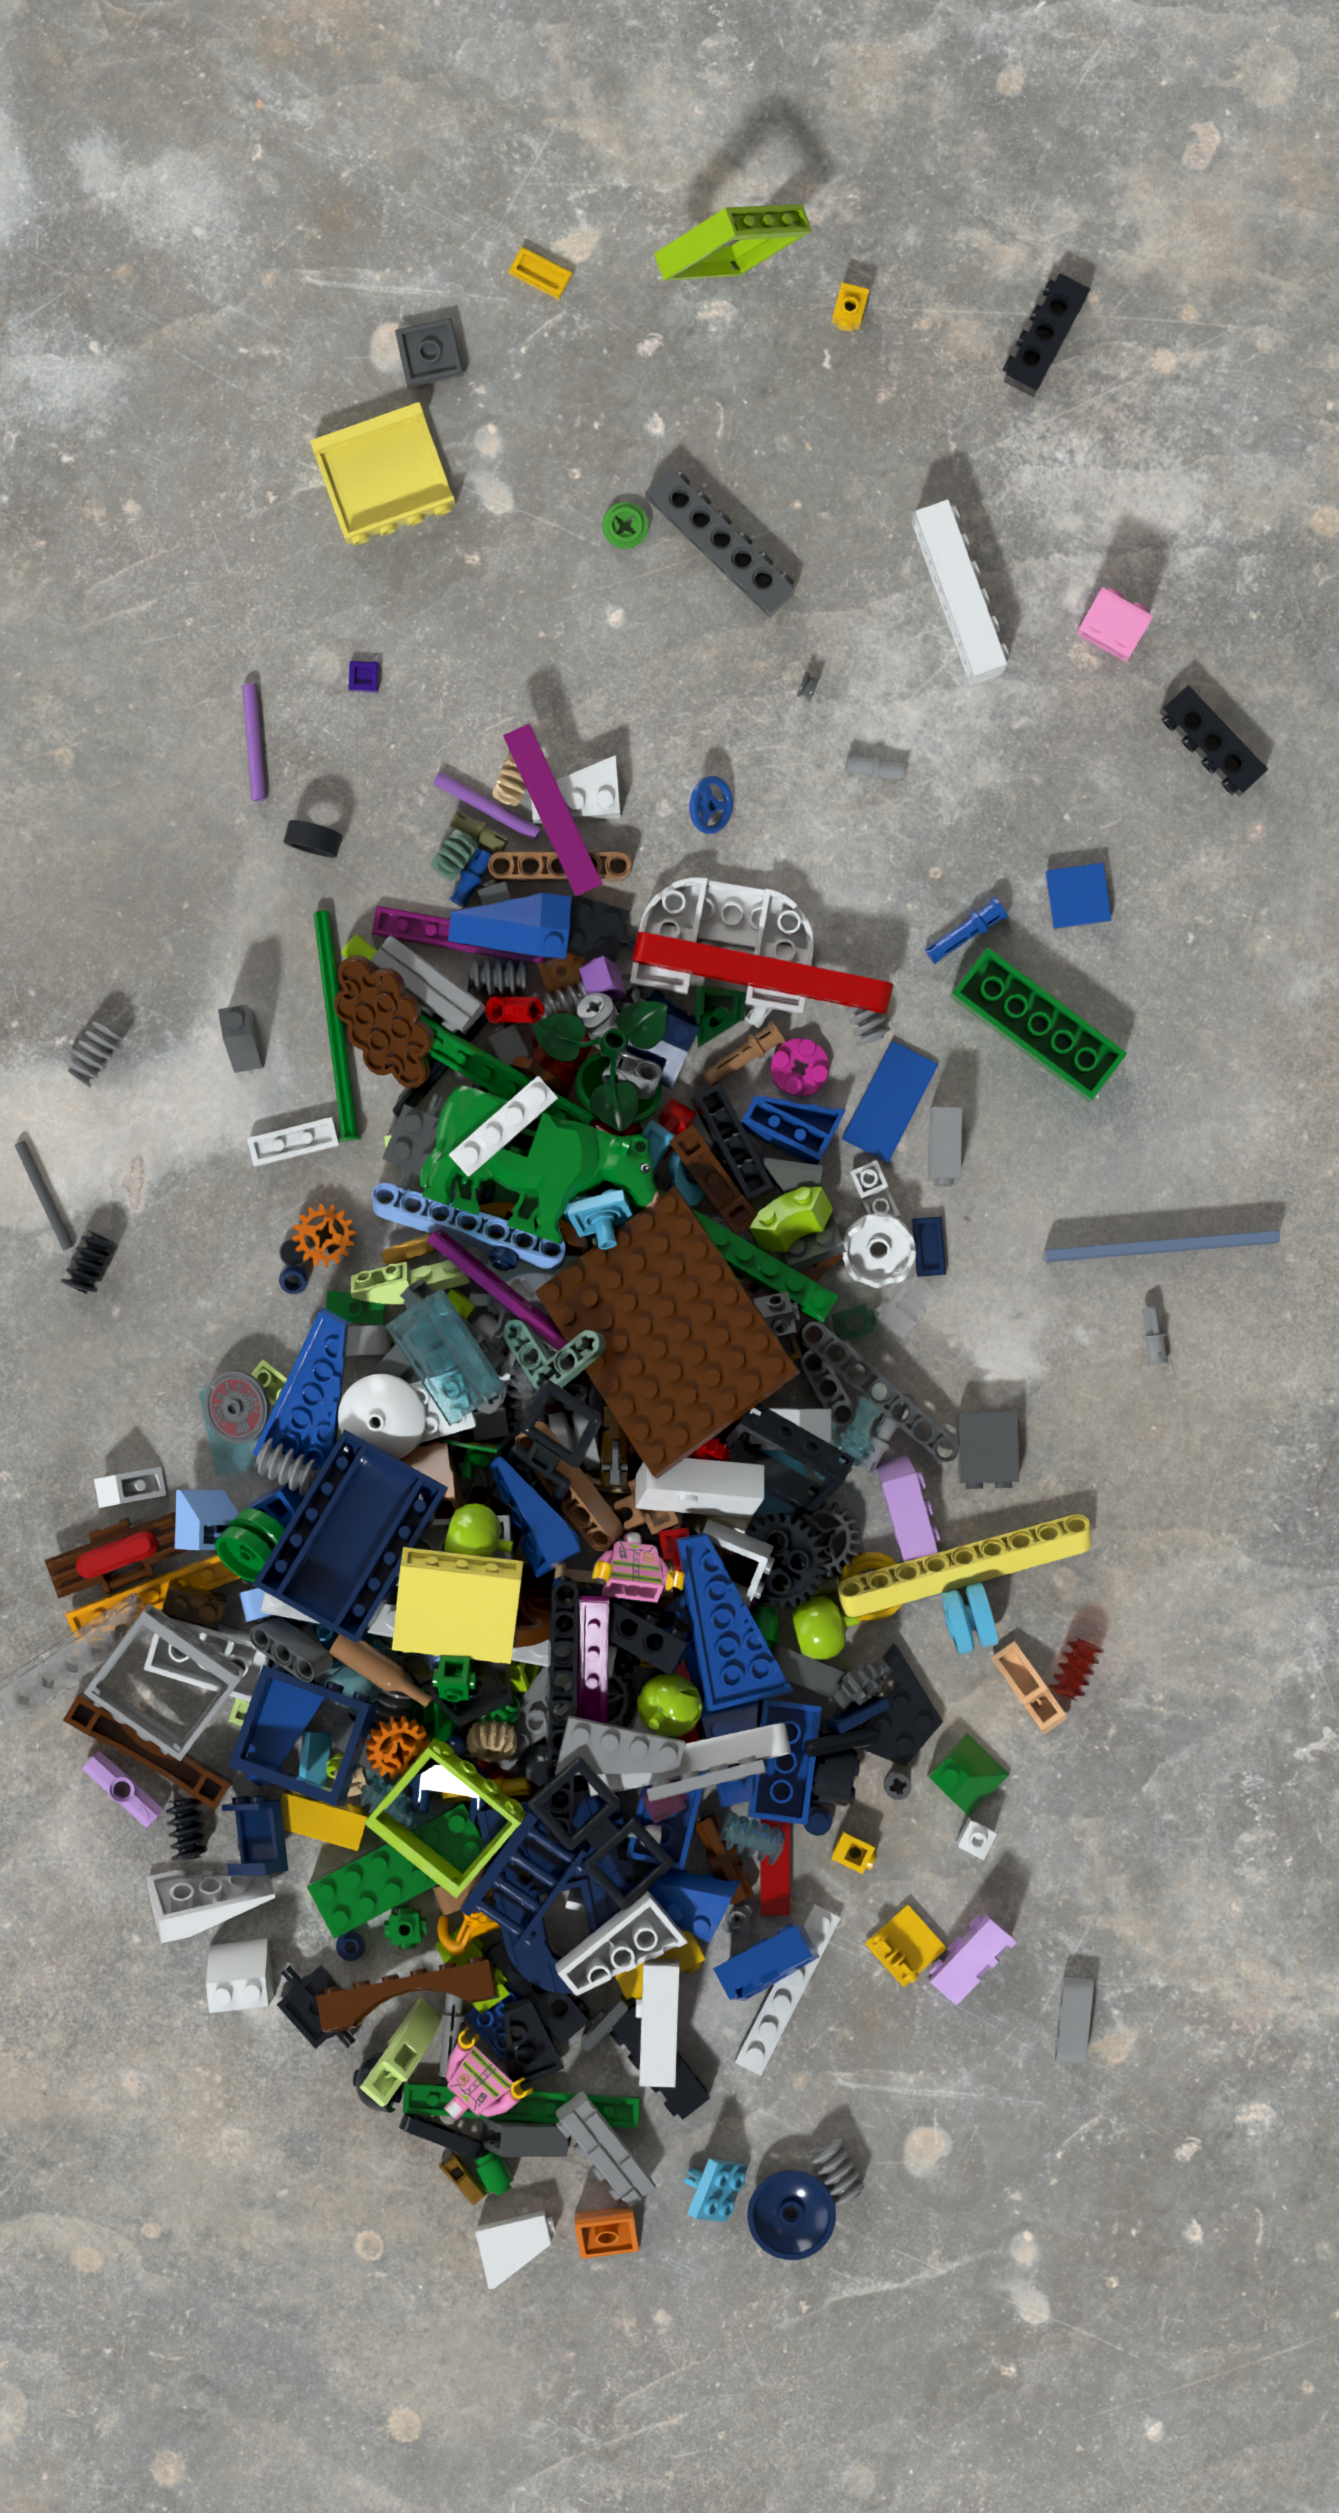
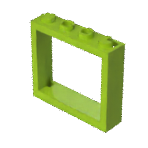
[654,204,812,281]
[364,1737,526,1898]

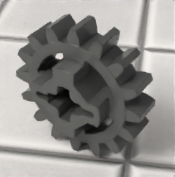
[833,1658,892,1710]

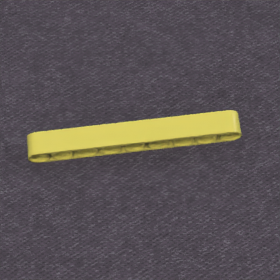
[838,1514,1092,1617]

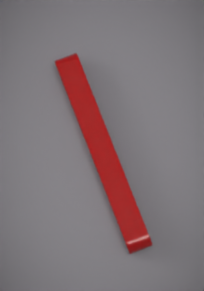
[632,932,894,1013]

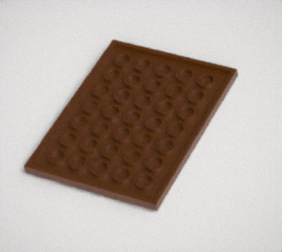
[535,1186,800,1479]

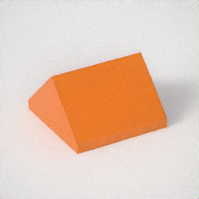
[574,2205,639,2259]

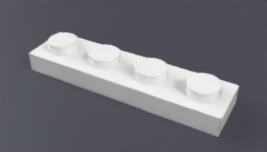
[449,1076,558,1177]

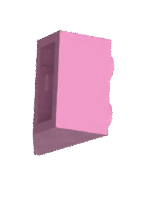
[1076,587,1153,662]

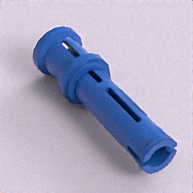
[924,896,1009,964]

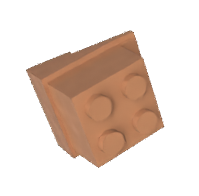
[399,1442,467,1519]

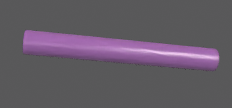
[242,684,266,801]
[433,772,541,841]

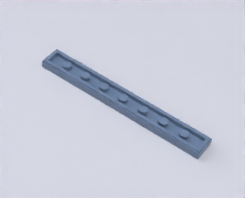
[1043,1231,1280,1262]

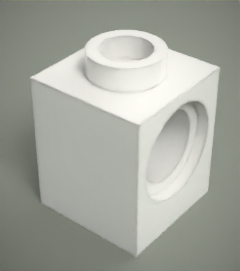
[955,1817,997,1860]

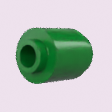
[751,1606,778,1650]
[475,2151,514,2196]

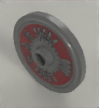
[204,1370,270,1444]

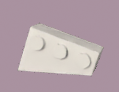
[531,755,621,825]

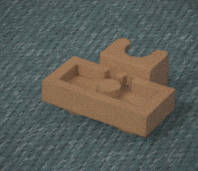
[613,1479,679,1537]

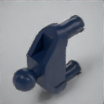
[409,1736,491,1823]

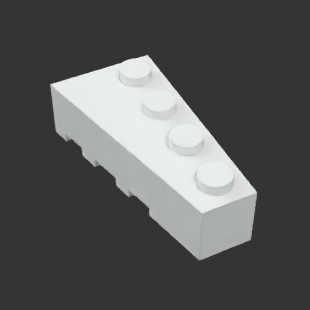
[555,1890,688,1996]

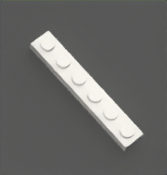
[735,1903,841,2076]

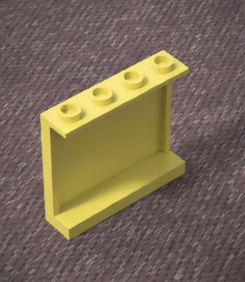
[310,402,456,546]
[392,1547,523,1664]

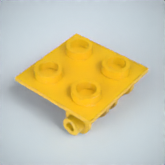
[864,1904,947,1988]

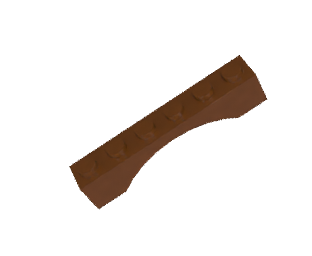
[63,1693,234,1810]
[316,1956,500,2034]

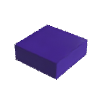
[348,661,379,693]

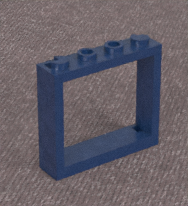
[228,1662,378,1807]

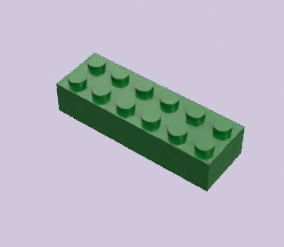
[950,947,1128,1102]
[307,1802,484,1939]

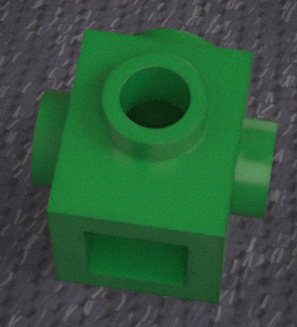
[433,1655,477,1702]
[384,1906,427,1950]

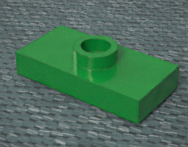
[326,1291,385,1325]

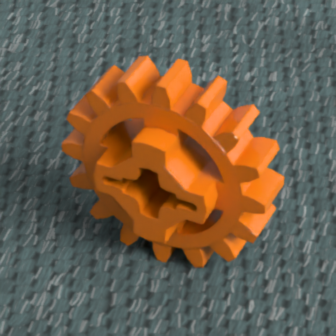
[292,1204,356,1268]
[365,1716,430,1779]

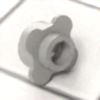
[722,1904,752,1934]

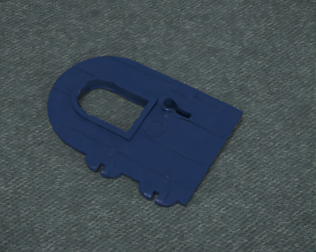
[477,1788,637,1994]

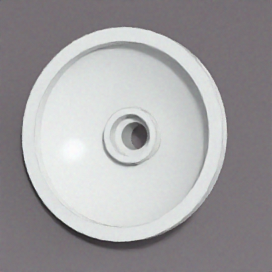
[338,1374,426,1460]

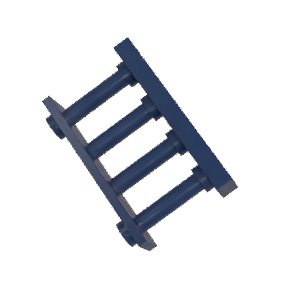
[460,1808,587,1951]

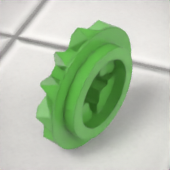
[602,502,648,549]

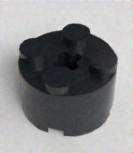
[810,1749,860,1806]

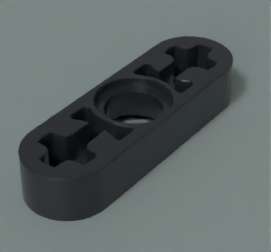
[399,2114,484,2158]

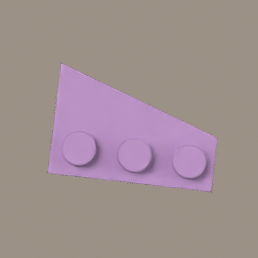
[875,1454,940,1562]
[928,1912,1017,2006]

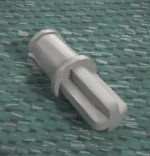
[1142,1306,1168,1365]

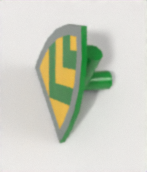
[436,1437,503,1478]

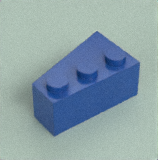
[642,1863,741,1943]
[713,1923,820,2001]

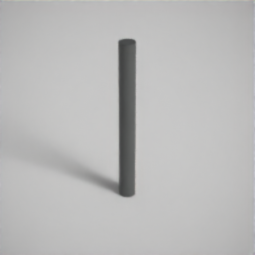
[14,1140,74,1251]

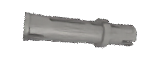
[857,1388,913,1474]
[439,1993,465,2077]

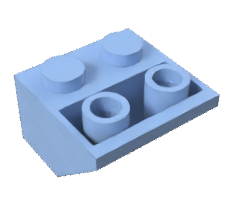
[175,1490,238,1550]

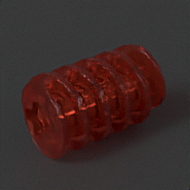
[1048,1637,1104,1702]

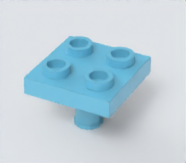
[566,1189,635,1249]
[684,2158,748,2222]

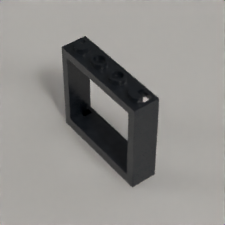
[718,1403,856,1516]

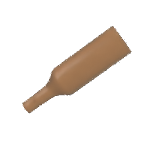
[329,1635,433,1707]

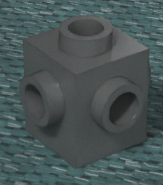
[754,1292,800,1336]

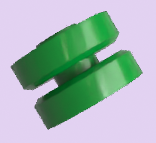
[215,1508,285,1583]

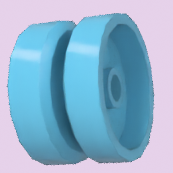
[941,1582,999,1655]

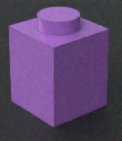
[579,956,627,1002]

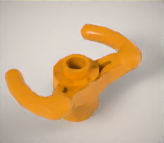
[437,1899,501,1956]

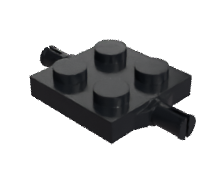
[567,895,637,963]
[277,1964,356,2049]

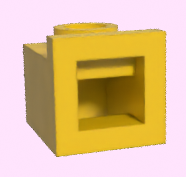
[831,282,870,332]
[830,1830,878,1874]

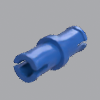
[449,848,492,908]

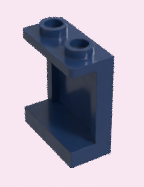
[222,1795,288,1876]

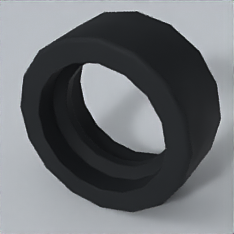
[283,820,342,858]

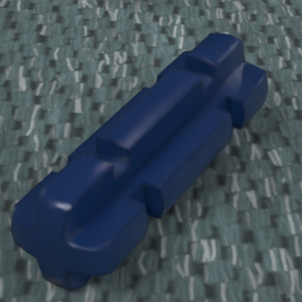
[648,990,696,1026]

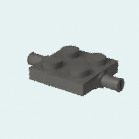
[382,1094,445,1191]

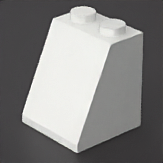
[206,1938,275,2013]

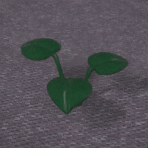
[534,1001,668,1132]

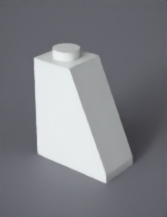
[475,2210,556,2290]

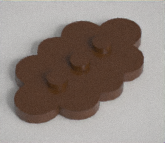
[334,955,435,1088]

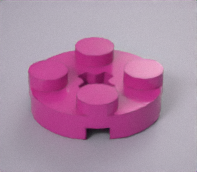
[771,1038,829,1097]

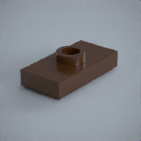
[512,1056,572,1098]

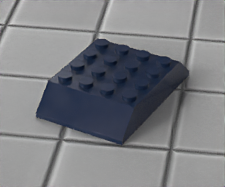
[253,1429,448,1644]

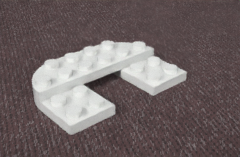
[630,877,814,1014]

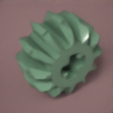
[432,829,477,881]

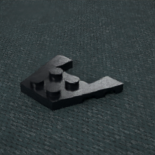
[820,1643,943,1767]
[397,1652,513,1727]

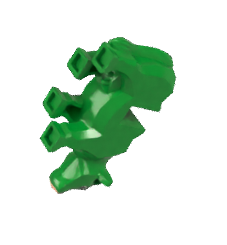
[420,1085,659,1244]

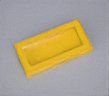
[508,246,573,301]

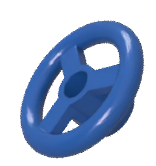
[689,776,733,834]

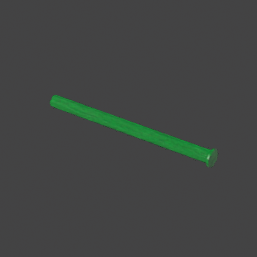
[313,910,362,1142]

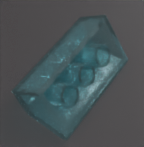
[385,1289,507,1426]

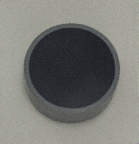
[279,1238,307,1266]

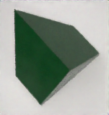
[695,986,746,1048]

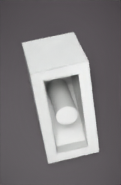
[94,1467,166,1508]

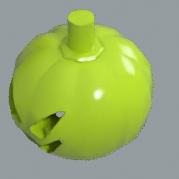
[444,1503,514,1558]
[792,1595,859,1660]
[637,1673,703,1738]

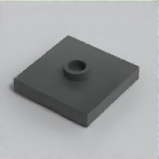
[395,318,464,388]
[581,1993,629,2052]

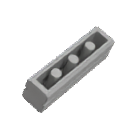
[370,935,485,1035]
[555,2091,656,2208]

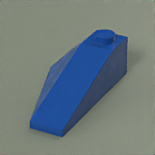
[448,893,571,959]
[490,1456,581,1578]

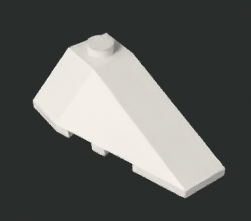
[147,1870,275,1943]

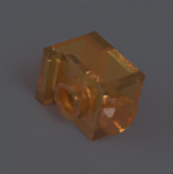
[537,953,582,995]

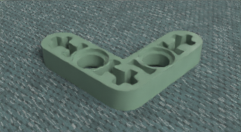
[503,1320,606,1391]

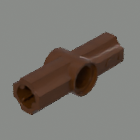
[694,1813,754,1904]

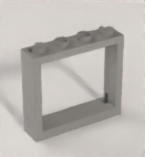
[84,1603,245,1761]

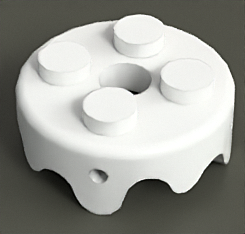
[842,1213,916,1288]

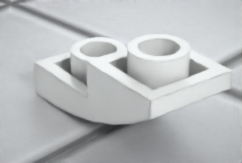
[850,1160,900,1218]

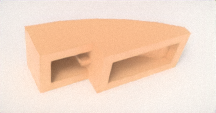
[991,1641,1068,1735]

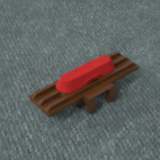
[44,1511,188,1599]

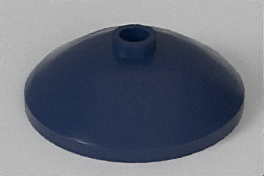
[747,2170,836,2260]

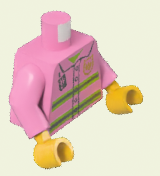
[592,1532,685,1603]
[444,2027,532,2121]

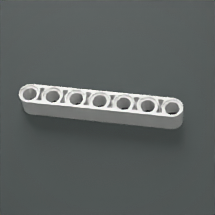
[588,1723,791,1797]

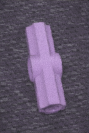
[82,1750,164,1828]

